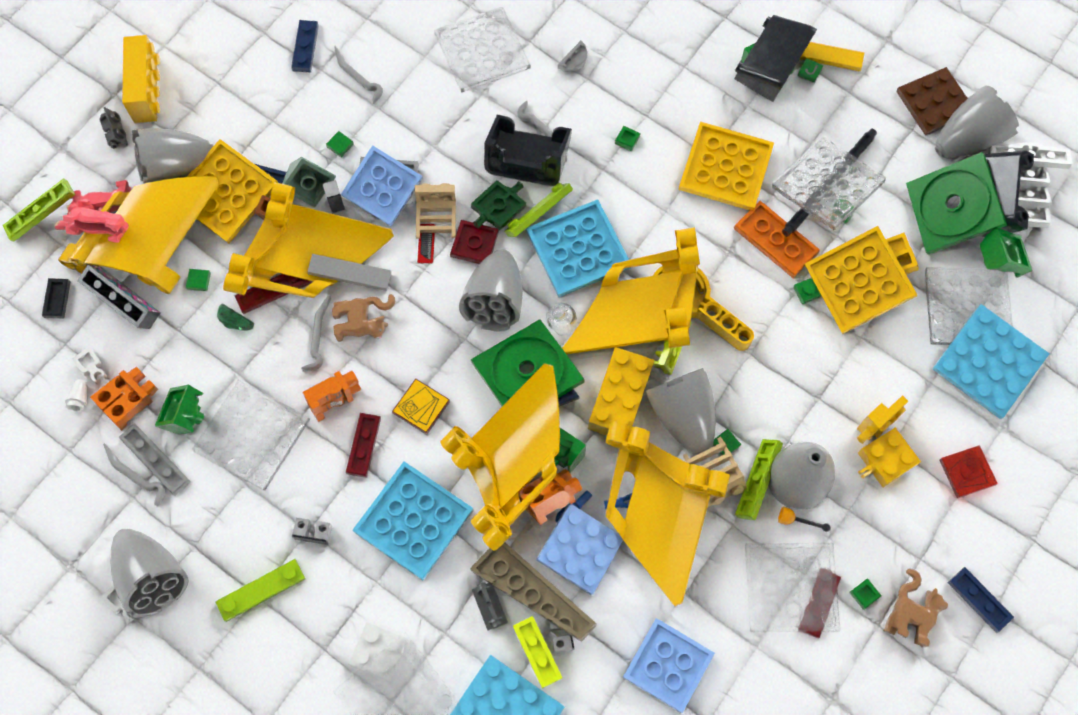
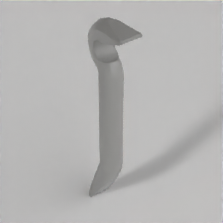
[334,46,383,104]
[517,100,567,162]
[301,295,331,371]
[103,443,166,506]

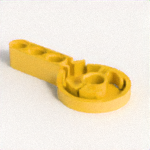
[653,266,754,351]

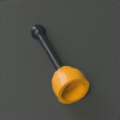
[778,506,831,532]

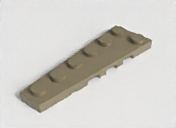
[470,543,597,642]

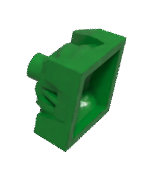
[979,228,1033,278]
[155,384,204,435]
[554,428,586,473]

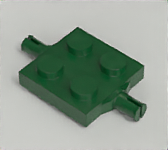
[471,180,526,230]

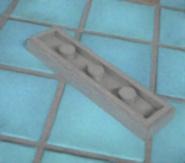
[308,254,391,291]
[118,423,191,496]

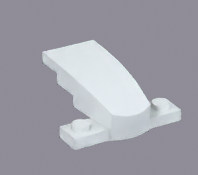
[989,143,1072,228]

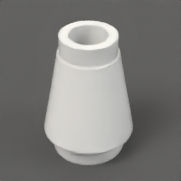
[65,379,88,412]

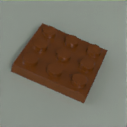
[896,67,968,136]

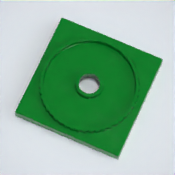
[906,152,1007,255]
[471,319,585,407]

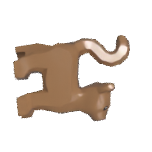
[332,294,395,342]
[884,568,948,647]

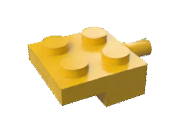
[886,232,919,275]
[857,395,908,444]
[858,427,921,487]

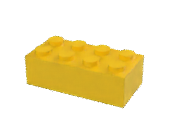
[122,35,160,123]
[588,347,654,436]

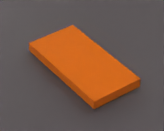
[733,201,820,279]

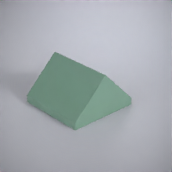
[282,157,336,207]

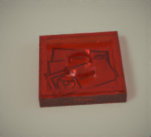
[939,445,998,499]

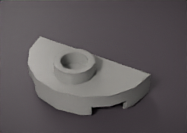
[557,40,588,72]

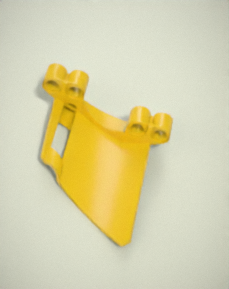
[58,176,219,294]
[223,182,394,298]
[562,227,700,354]
[440,364,560,551]
[605,421,730,606]

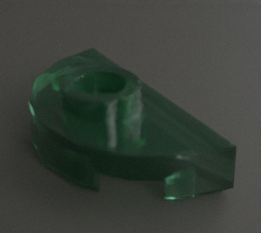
[217,304,255,331]

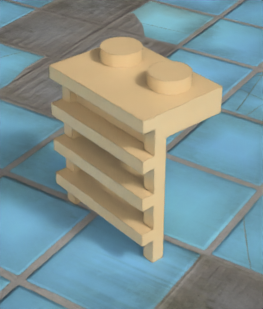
[415,183,456,239]
[683,437,747,507]

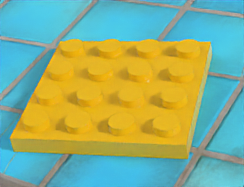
[678,121,774,211]
[187,139,279,244]
[805,226,917,334]

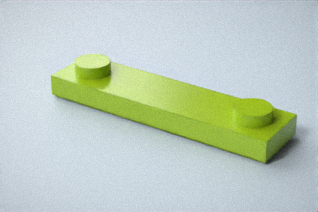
[2,178,75,242]
[504,183,573,237]
[735,439,783,520]
[215,559,306,622]

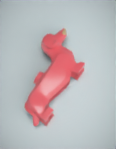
[55,180,132,235]
[63,199,129,243]

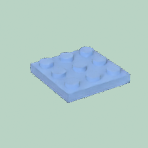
[341,145,423,227]
[536,504,623,595]
[623,618,715,713]

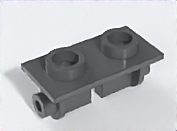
[99,107,128,149]
[472,582,508,631]

